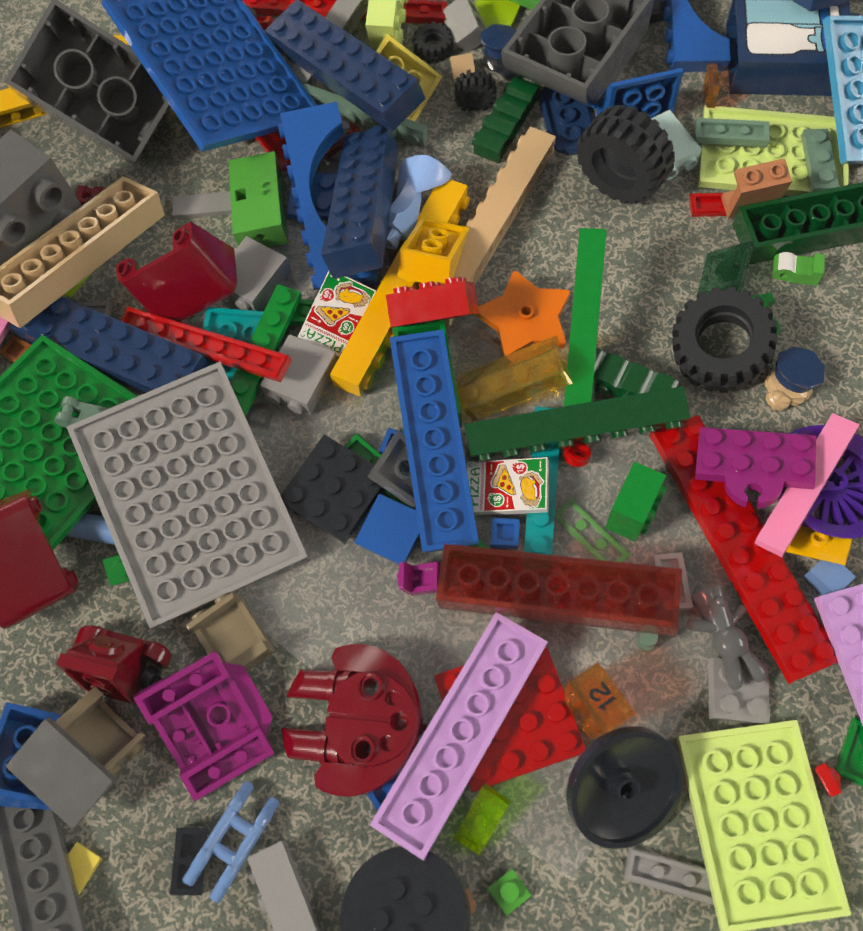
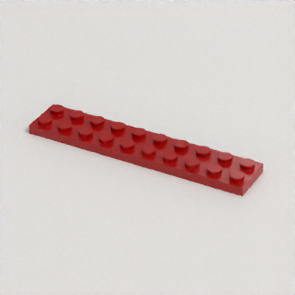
[649,415,838,685]

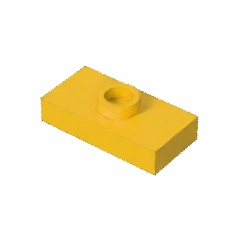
[786,526,852,565]

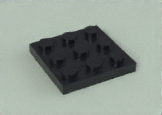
[281,434,384,544]

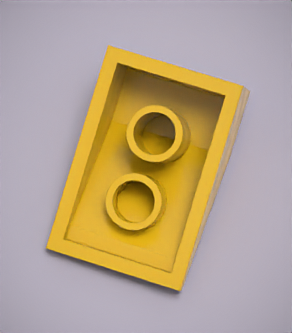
[398,217,469,285]

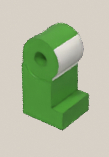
[772,252,825,286]

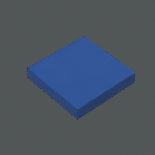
[354,494,420,565]

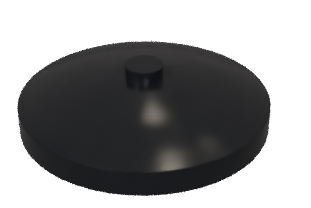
[566,726,684,849]

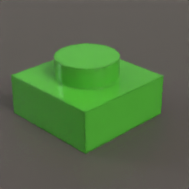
[487,869,531,916]

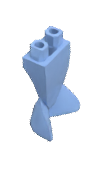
[385,155,452,249]

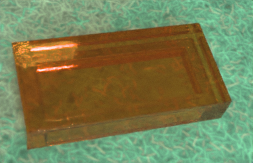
[703,63,720,108]

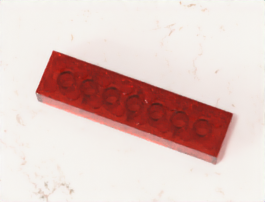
[436,544,682,636]

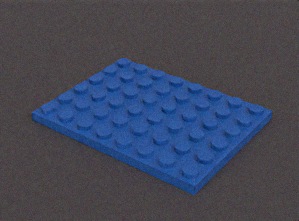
[101,0,317,152]

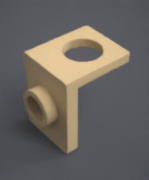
[450,53,475,84]

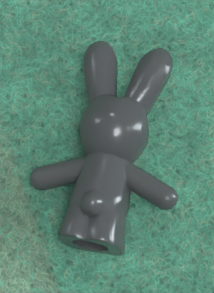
[686,585,767,690]

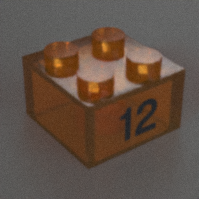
[563,662,636,740]

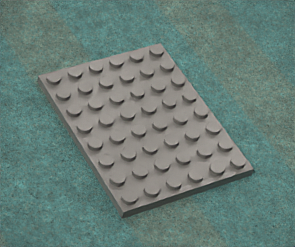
[67,362,308,629]

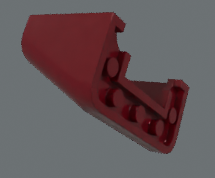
[116,222,237,322]
[0,489,79,629]

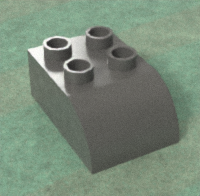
[4,0,170,165]
[502,0,654,107]
[0,129,82,266]

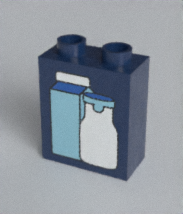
[725,0,860,96]

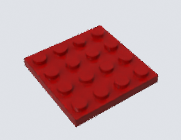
[434,639,585,793]

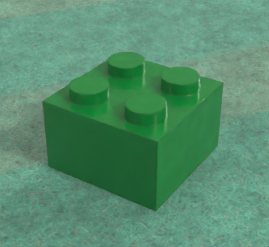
[605,461,667,542]

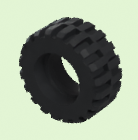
[577,105,675,204]
[672,286,778,393]

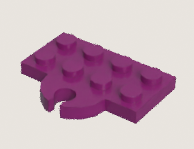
[695,427,816,509]

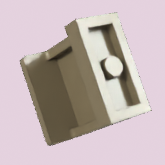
[186,592,276,672]
[55,687,145,777]

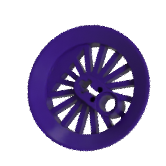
[777,425,863,539]

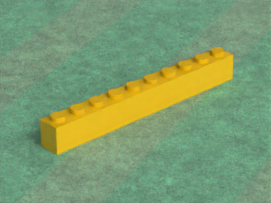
[330,179,470,397]

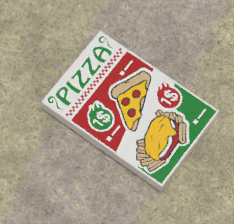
[298,271,376,358]
[467,457,549,516]

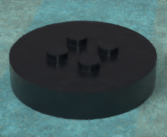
[340,846,471,931]

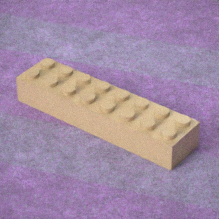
[0,176,165,328]

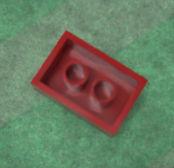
[385,277,479,327]

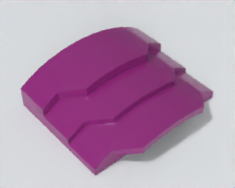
[134,650,274,802]

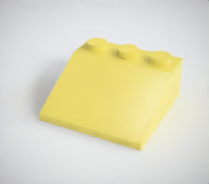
[376,34,443,121]

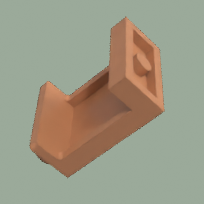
[721,159,792,219]

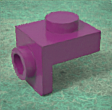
[397,562,443,596]

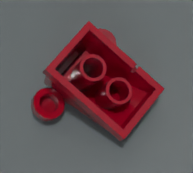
[56,625,172,705]

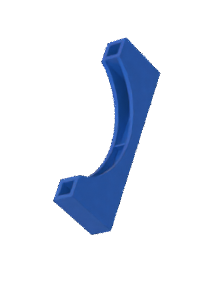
[663,0,730,73]
[278,102,379,290]

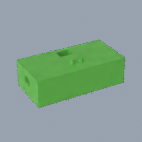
[228,151,289,247]

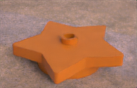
[475,271,570,360]

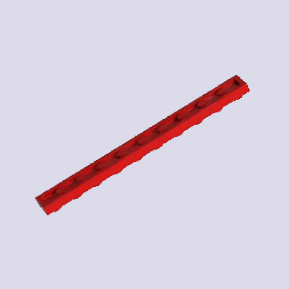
[243,0,447,25]

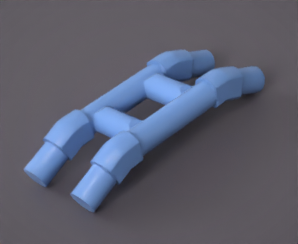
[182,781,279,903]

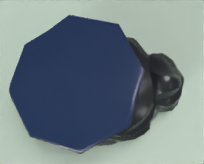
[481,24,519,81]

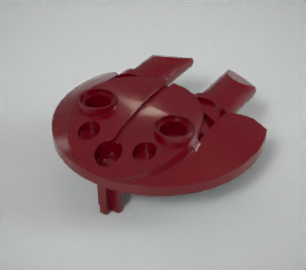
[281,644,427,797]

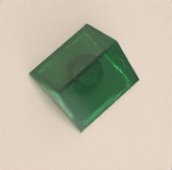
[697,241,754,294]

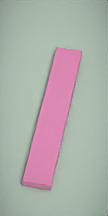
[755,413,859,557]

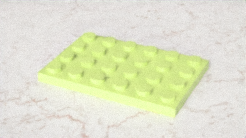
[698,105,848,196]
[676,720,851,931]

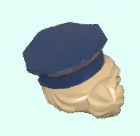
[765,347,825,411]

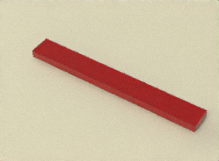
[120,307,292,383]

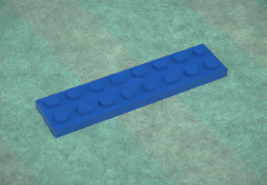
[390,329,479,553]

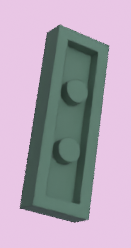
[694,118,770,147]
[801,129,839,192]

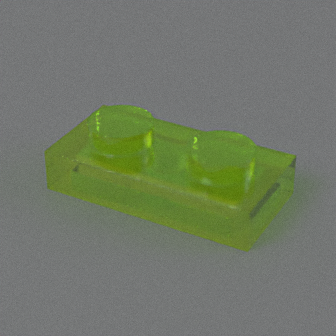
[454,783,511,856]

